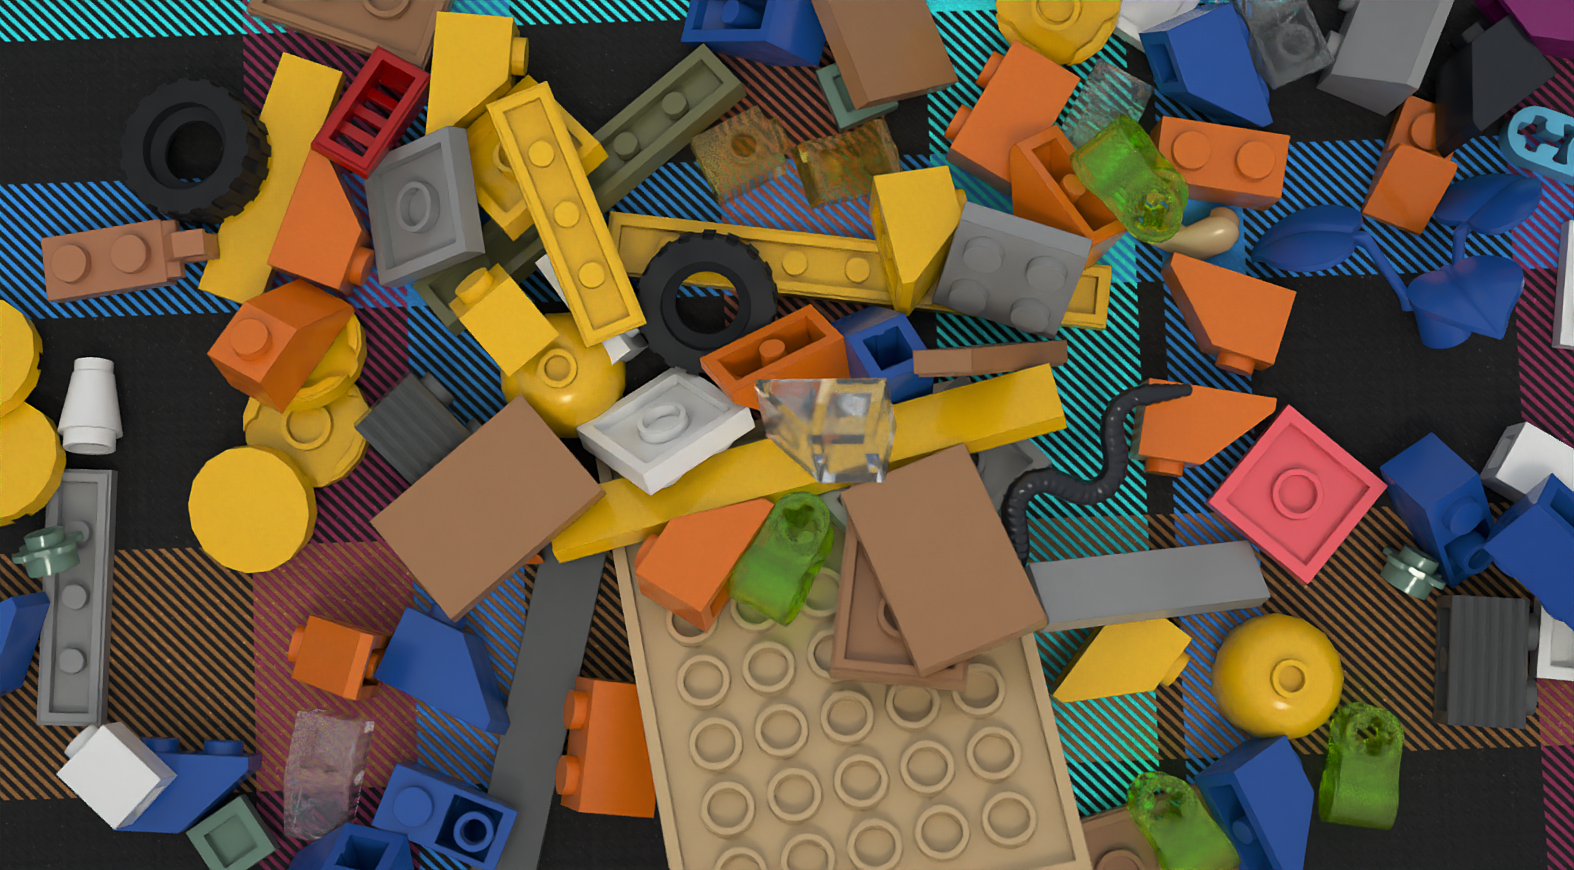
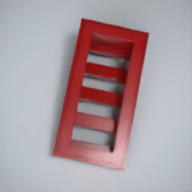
[311,45,431,180]

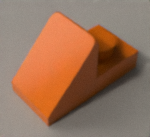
[1360,95,1458,236]

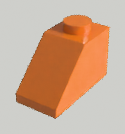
[1009,124,1133,271]
[267,148,375,298]
[1160,252,1297,376]
[207,278,355,414]
[700,304,853,422]
[1129,378,1277,477]
[634,498,778,633]
[288,615,393,701]

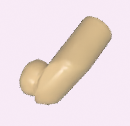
[1143,207,1240,261]

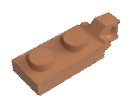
[41,219,220,303]

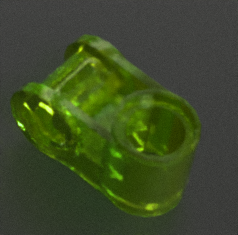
[1070,114,1189,244]
[726,491,835,627]
[1319,702,1404,830]
[1126,771,1241,870]

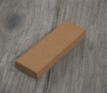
[913,340,1068,377]

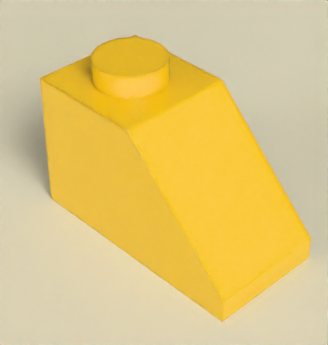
[425,11,529,136]
[868,165,967,316]
[448,263,559,377]
[1048,618,1192,703]

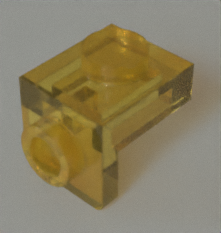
[791,118,903,209]

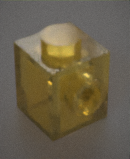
[689,105,792,206]

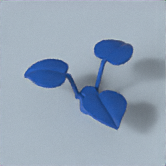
[1251,174,1542,349]

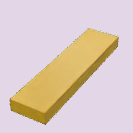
[198,52,346,304]
[486,81,647,349]

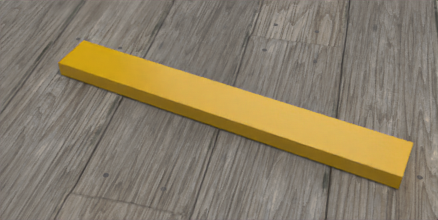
[608,211,1112,331]
[551,363,1067,563]

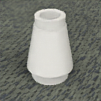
[57,357,123,455]

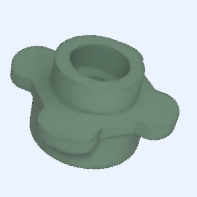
[12,526,84,578]
[1380,544,1446,600]

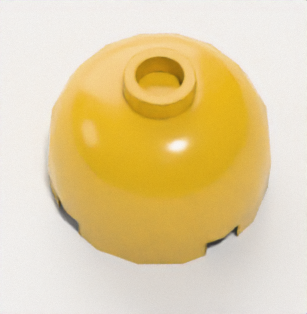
[500,312,627,439]
[1210,613,1344,740]

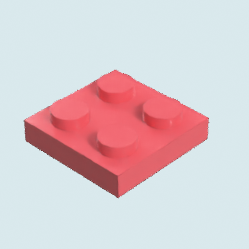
[1204,404,1388,585]

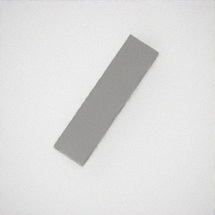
[36,469,118,726]
[1024,540,1271,633]

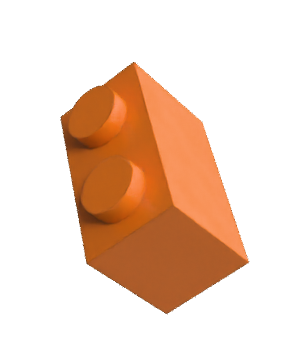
[943,40,1081,197]
[1142,116,1290,211]
[555,676,656,818]

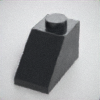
[1435,14,1557,158]

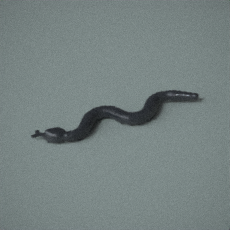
[1000,383,1193,569]

